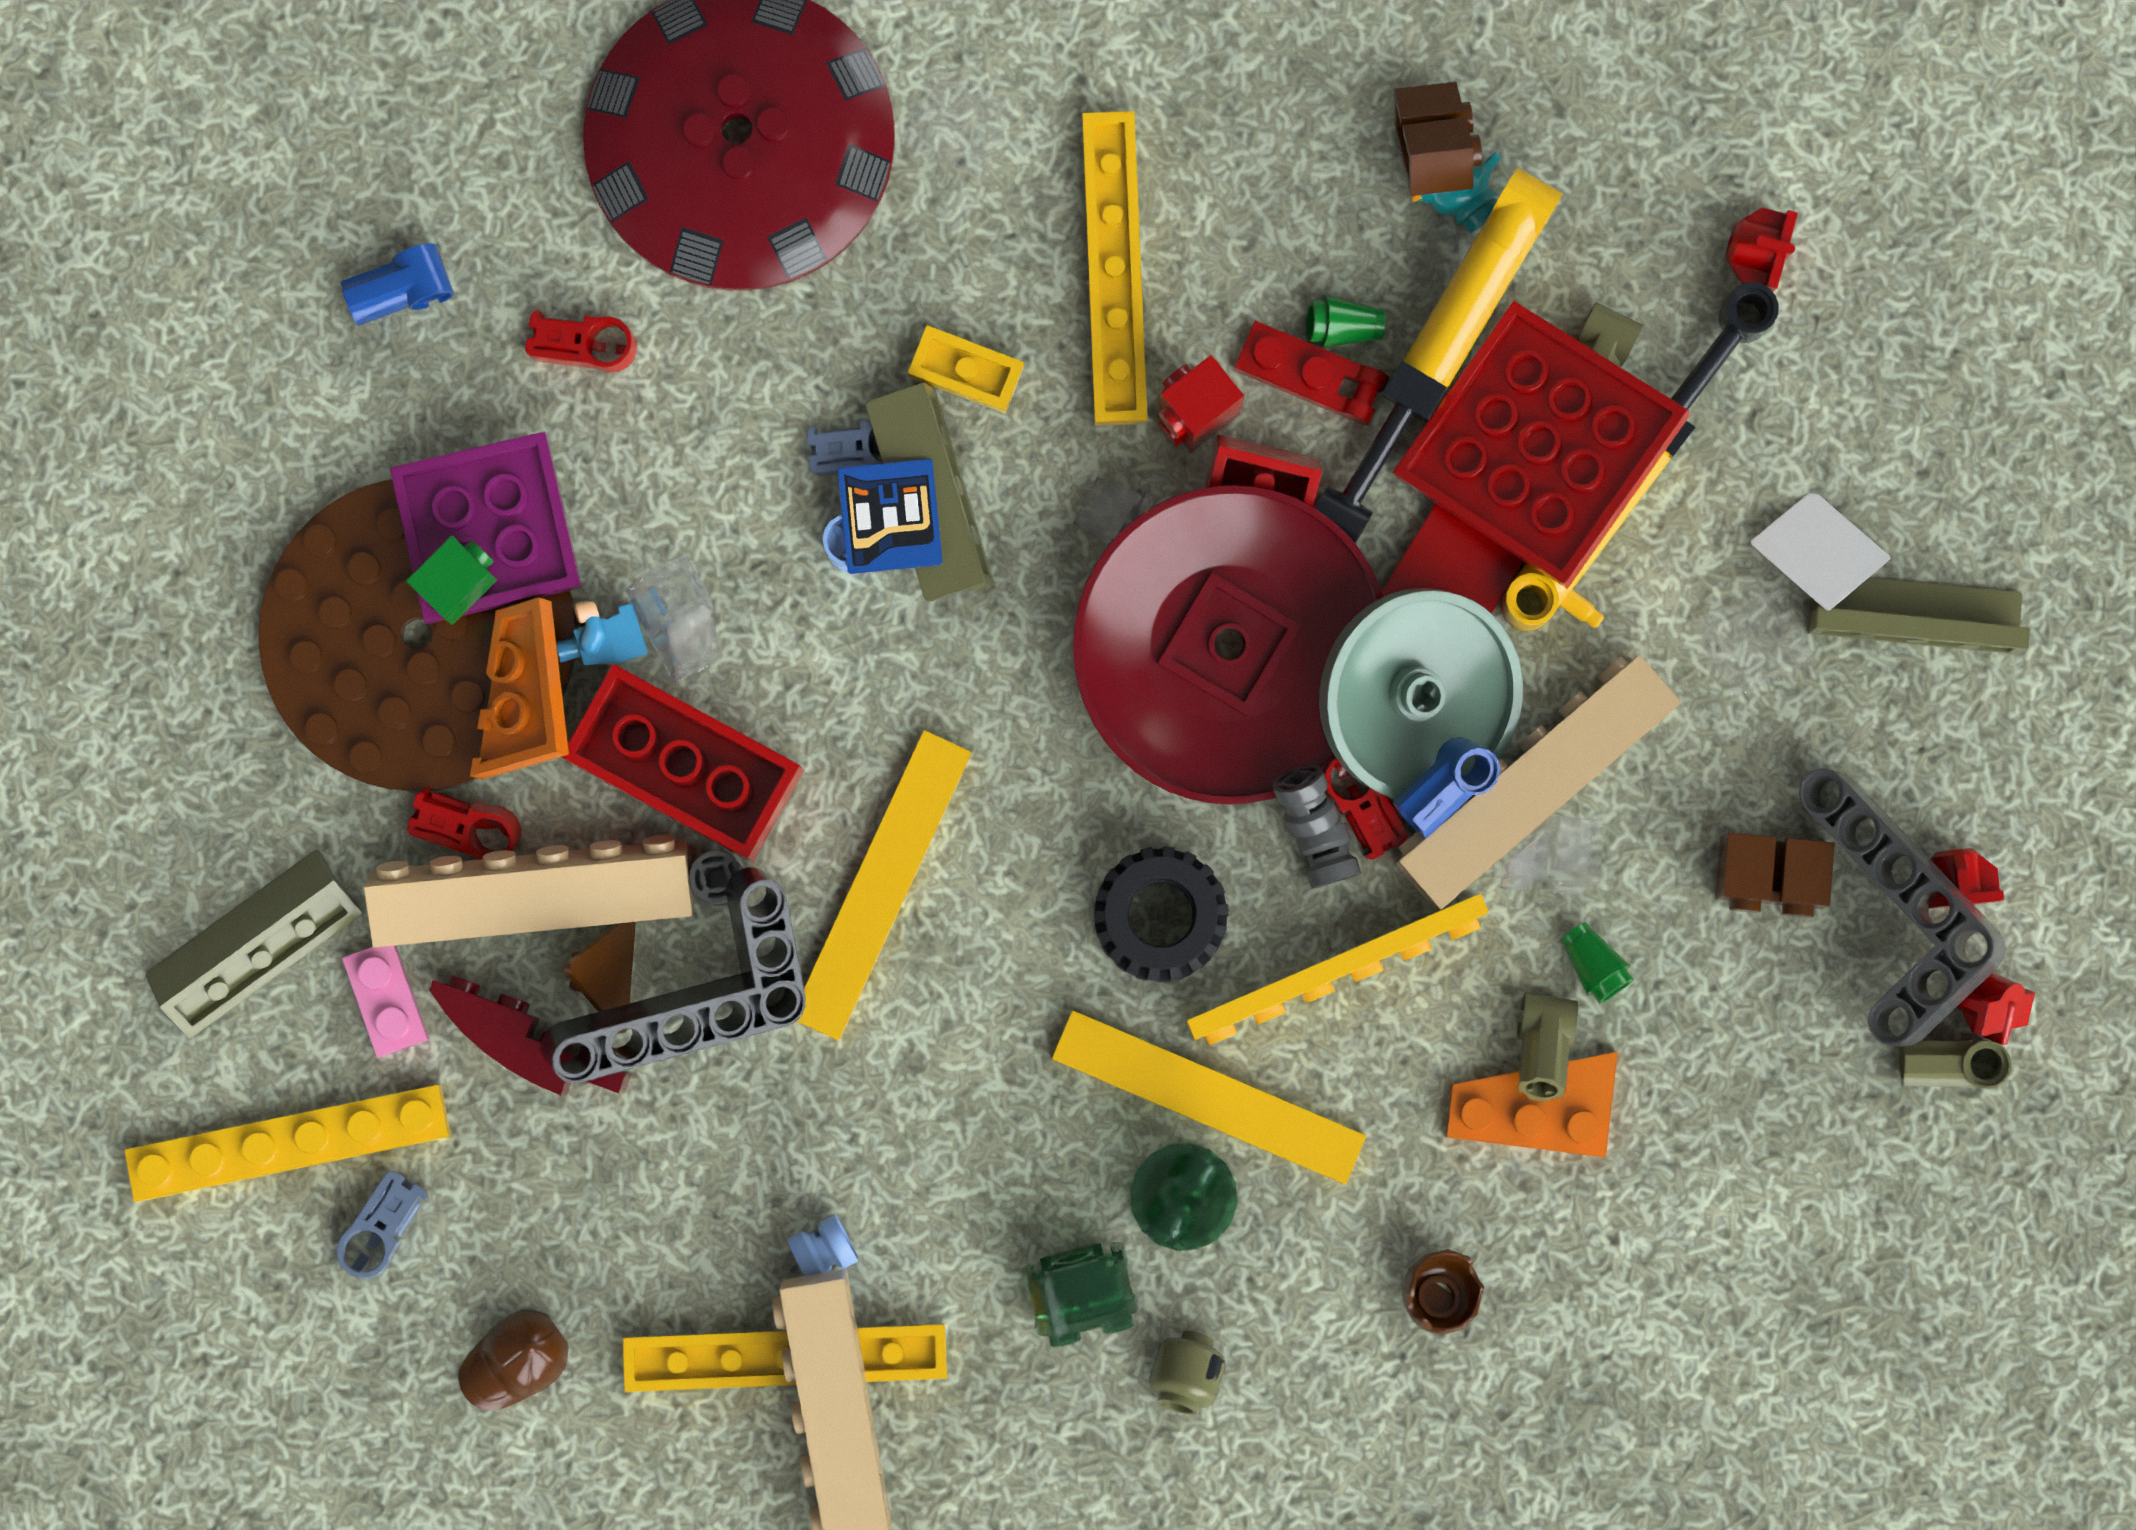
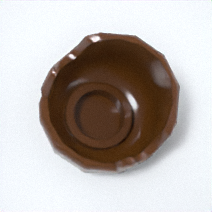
[1402,1249,1484,1335]

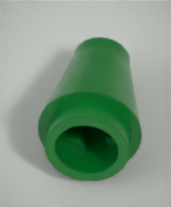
[1306,295,1386,348]
[1560,922,1634,1004]

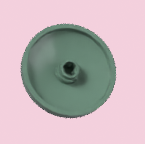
[1319,588,1523,799]

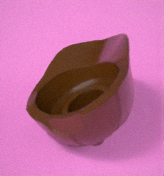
[458,1310,569,1411]

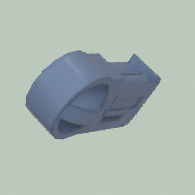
[807,421,883,477]
[337,1171,429,1280]

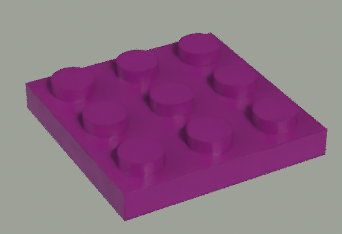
[390,431,582,624]

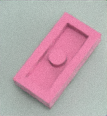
[342,945,430,1058]

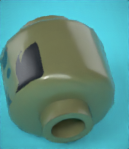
[1149,1331,1226,1415]

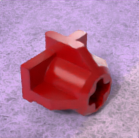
[1725,208,1798,292]
[1928,848,2005,909]
[1956,972,2035,1045]

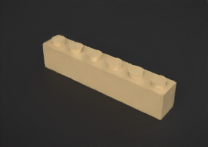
[1395,655,1682,912]
[364,835,695,948]
[772,1269,893,1530]

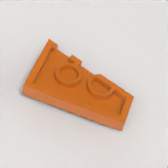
[470,598,569,779]
[1445,1052,1618,1158]

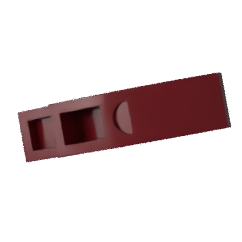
[429,975,631,1096]

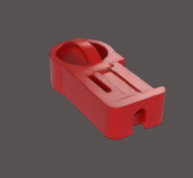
[525,310,638,373]
[1324,757,1408,860]
[407,786,521,860]

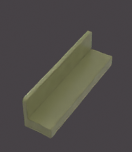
[866,382,996,602]
[1808,577,2030,655]
[146,850,363,1039]

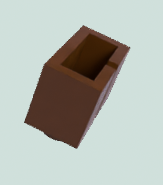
[1394,81,1482,196]
[1715,833,1835,918]

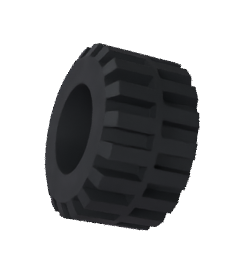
[1094,846,1228,983]

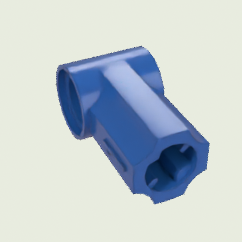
[340,243,454,326]
[1393,737,1500,838]

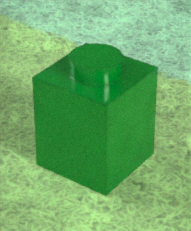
[406,536,497,625]

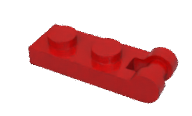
[1234,320,1389,426]

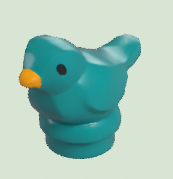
[1412,152,1501,234]

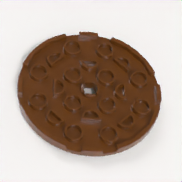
[259,479,576,792]

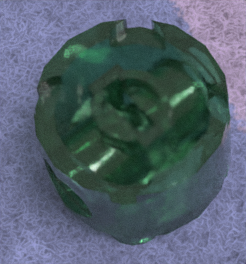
[1129,1143,1238,1251]
[1020,1242,1140,1347]

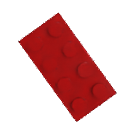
[561,664,804,863]

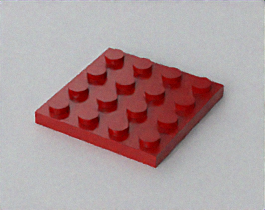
[1392,301,1690,589]

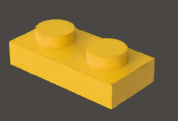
[907,325,1024,414]

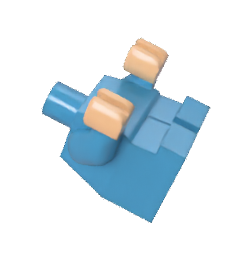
[556,601,648,665]

